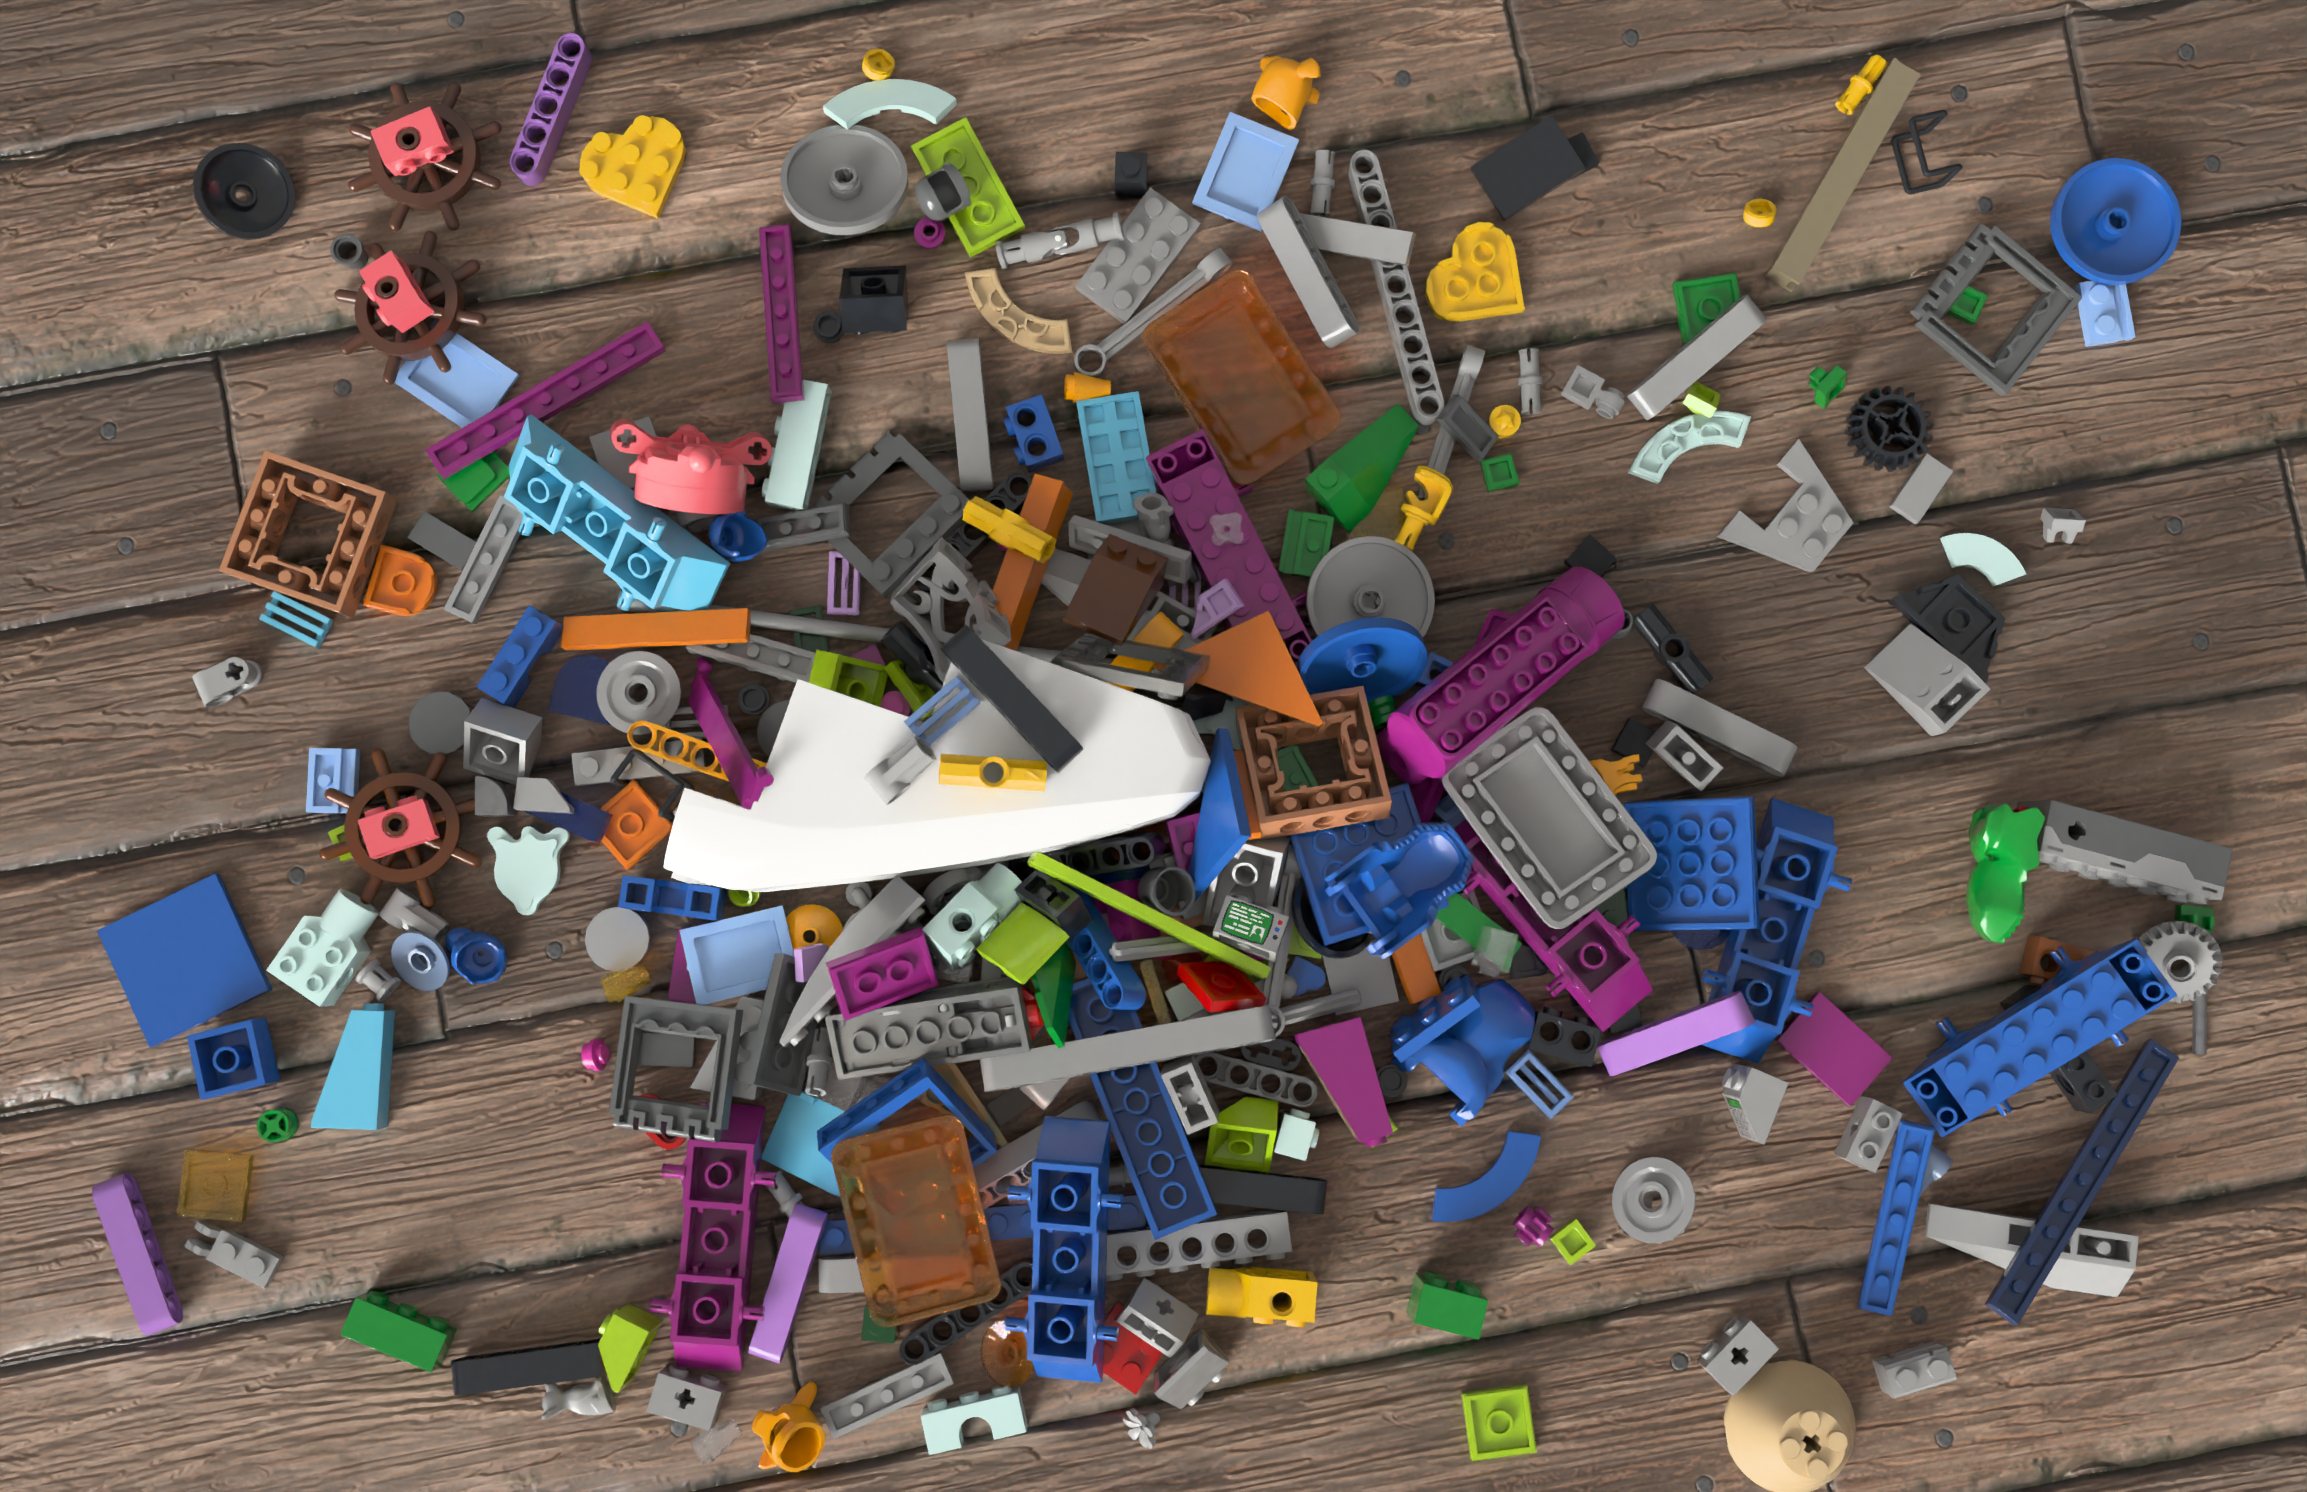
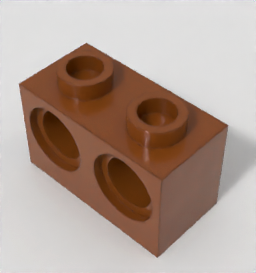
[2019,936,2095,985]

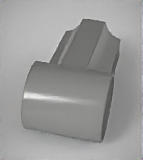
[864,736,937,805]
[379,887,450,942]

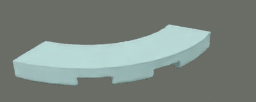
[823,79,957,130]
[1628,411,1751,484]

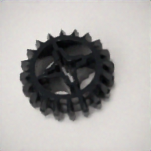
[1844,386,1934,472]

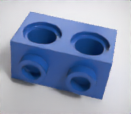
[1003,394,1064,473]

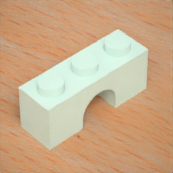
[920,1384,1028,1455]

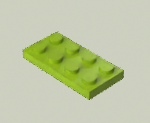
[911,117,1025,258]

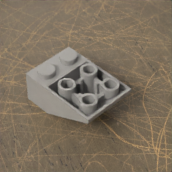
[1864,623,1990,736]

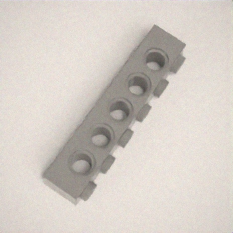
[1106,1209,1292,1281]

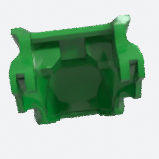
[1966,804,2045,944]

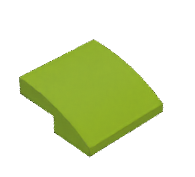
[976,902,1069,985]

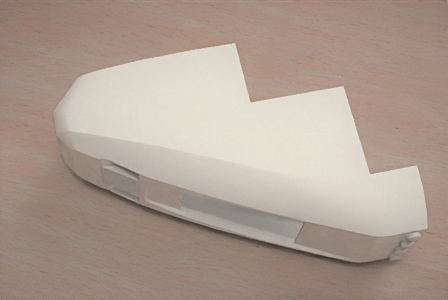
[664,639,1211,892]

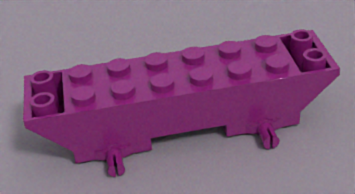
[1146,429,1312,668]
[1453,819,1653,1032]
[649,1102,777,1371]

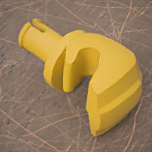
[1395,465,1453,551]

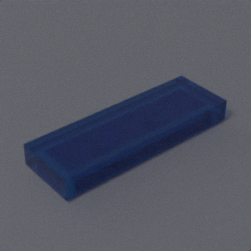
[513,777,613,844]

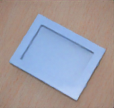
[1192,112,1299,232]
[395,319,520,428]
[679,905,794,1005]

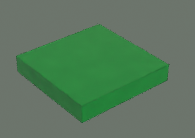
[1672,273,1741,346]

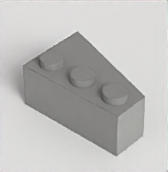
[690,995,764,1100]

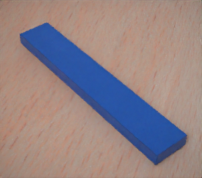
[1857,1119,1935,1316]

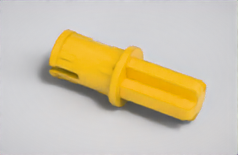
[1835,54,1887,115]

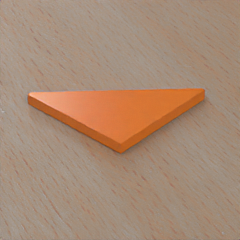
[1155,611,1323,727]

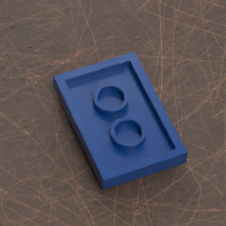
[1390,974,1481,1063]

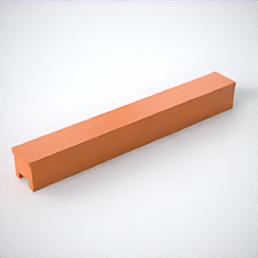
[992,474,1073,651]

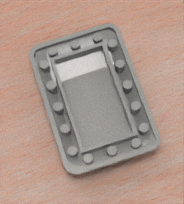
[1442,707,1657,929]

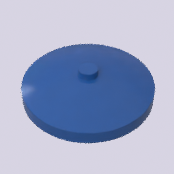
[2050,158,2181,285]
[1297,617,1428,703]

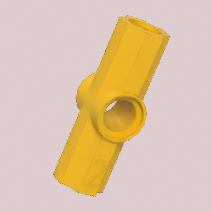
[962,496,1057,564]
[938,753,1047,792]

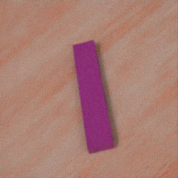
[759,224,805,404]

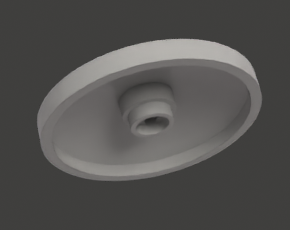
[780,125,909,235]
[1306,536,1435,638]

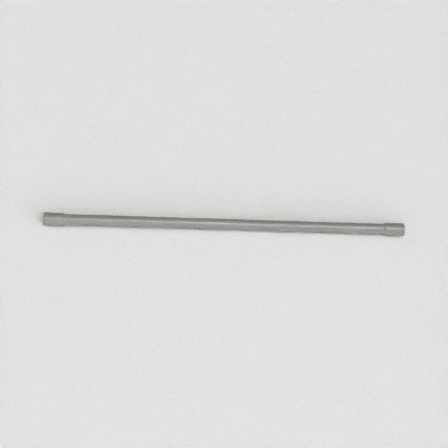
[617,591,1114,665]

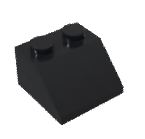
[839,265,908,335]

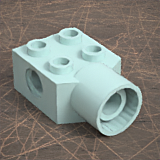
[922,863,1022,972]
[266,889,379,1007]

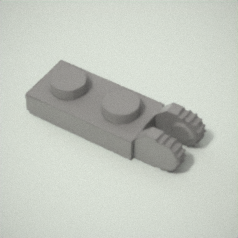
[185,1220,283,1288]

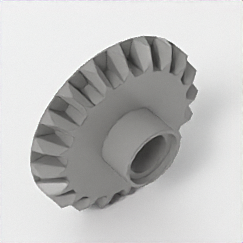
[597,651,682,735]
[2138,921,2223,1004]
[1612,1157,1697,1244]

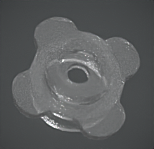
[1210,512,1244,546]

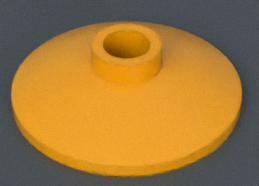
[786,904,843,952]

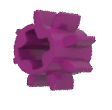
[1513,1206,1554,1247]

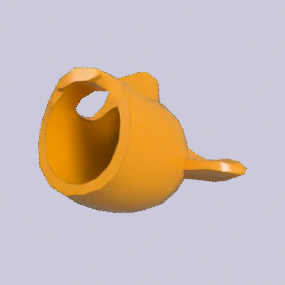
[1251,56,1321,130]
[752,1381,826,1472]

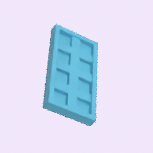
[1076,391,1156,524]

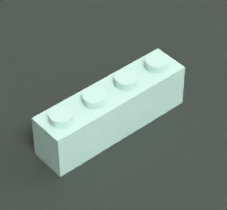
[762,380,832,512]

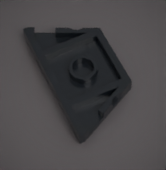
[1890,574,2005,683]

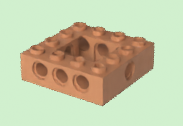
[218,451,398,618]
[1236,686,1392,840]

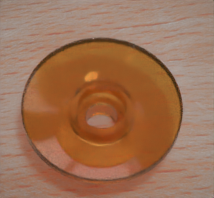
[980,1320,1035,1388]

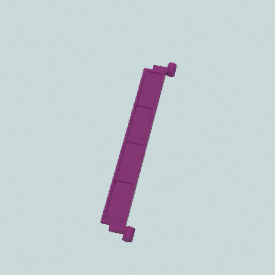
[687,657,774,810]

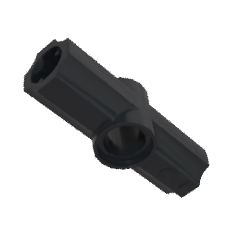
[1632,604,1714,694]
[880,621,943,694]

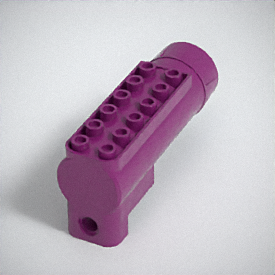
[1376,567,1625,785]

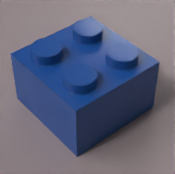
[187,1018,280,1100]

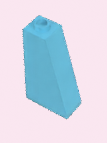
[311,1003,395,1130]

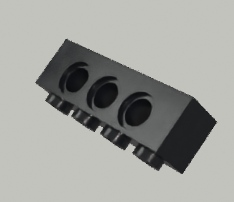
[2000,985,2118,1113]

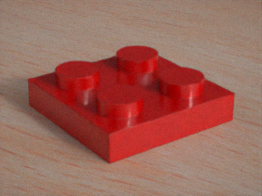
[1176,961,1266,1013]
[1103,1300,1163,1395]

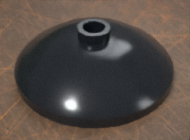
[193,143,295,240]
[1291,876,1374,959]

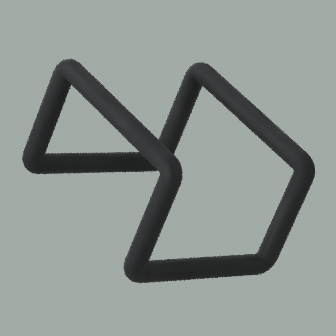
[1891,110,1963,195]
[610,749,695,820]

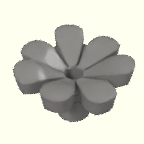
[1123,1408,1160,1449]

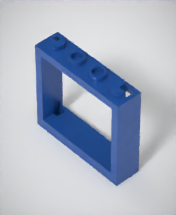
[817,1058,997,1224]

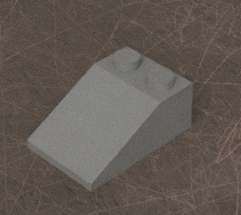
[1202,836,1290,927]
[1154,1328,1229,1409]

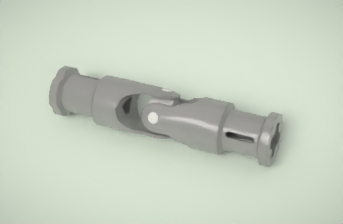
[996,212,1125,269]

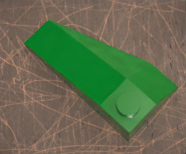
[1305,404,1419,534]
[1031,941,1076,1049]

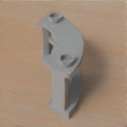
[890,537,1011,683]

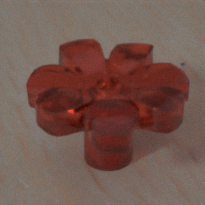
[1161,952,1201,983]

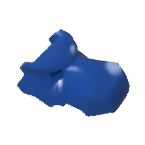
[1324,822,1474,959]
[1391,978,1535,1127]

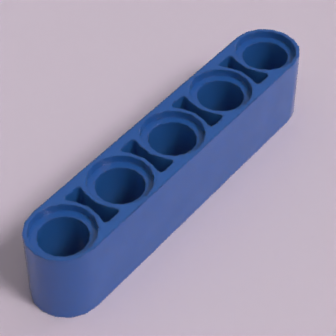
[1059,881,1146,1010]

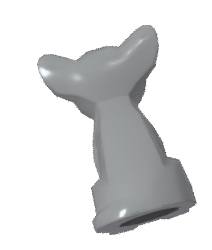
[1133,493,1175,547]
[541,1376,616,1420]

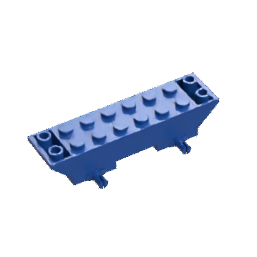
[1701,798,1852,1063]
[1902,938,2177,1138]
[1004,1116,1123,1383]

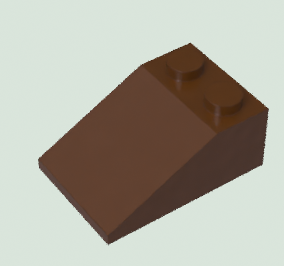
[1063,534,1168,646]

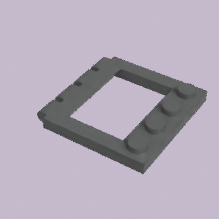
[1910,224,2082,396]
[809,432,969,599]
[1051,634,1210,699]
[609,996,743,1142]

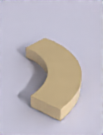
[965,268,1072,354]

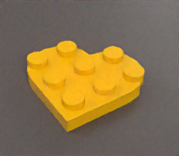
[579,115,686,219]
[1425,222,1525,322]

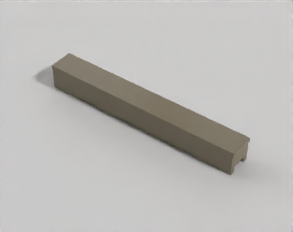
[1763,57,1921,292]

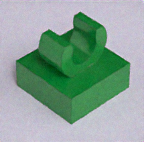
[1808,365,1847,409]
[2174,905,2215,935]

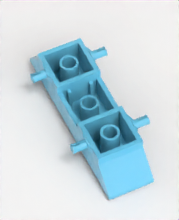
[504,415,730,611]

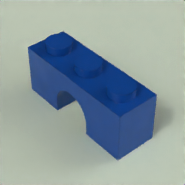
[477,605,563,708]
[618,875,727,921]

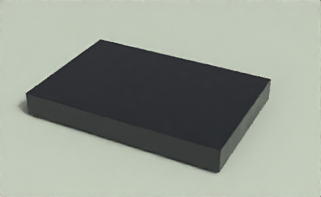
[1471,115,1585,221]

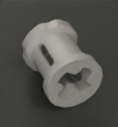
[355,959,401,1002]

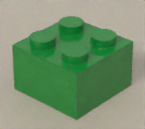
[1406,1271,1489,1340]

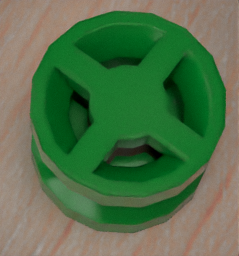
[1368,695,1395,732]
[257,1108,299,1142]

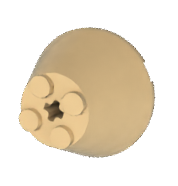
[1724,1359,1856,1492]

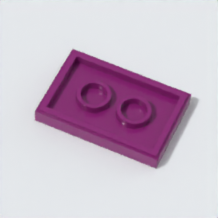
[825,927,939,1021]
[1774,992,1893,1106]

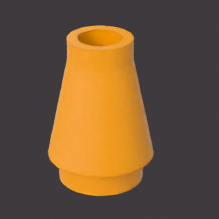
[1064,372,1111,403]

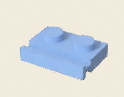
[2074,281,2136,347]
[306,748,360,813]

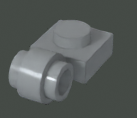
[1561,365,1625,419]

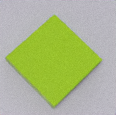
[1461,1384,1537,1461]

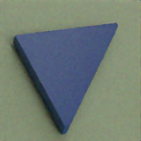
[1184,728,1251,902]

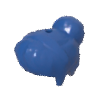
[708,510,767,562]
[445,927,508,984]

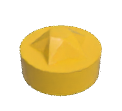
[862,48,895,81]
[1743,199,1777,227]
[1488,405,1521,438]

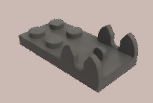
[735,953,817,1096]

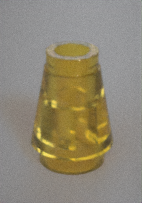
[600,965,652,1003]

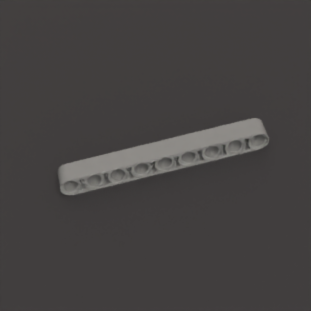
[1348,150,1444,425]
[979,1006,1276,1092]

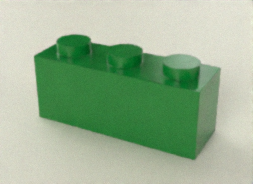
[340,1291,457,1372]

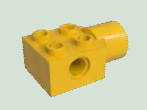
[1206,1266,1318,1327]

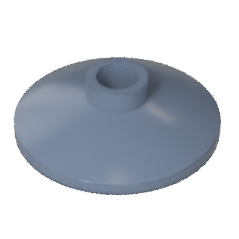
[391,931,450,991]

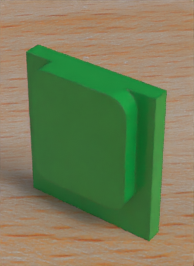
[437,452,510,512]

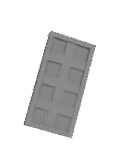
[1075,187,1201,324]

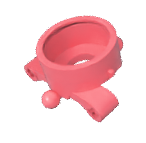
[610,419,772,514]

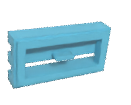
[259,591,334,648]

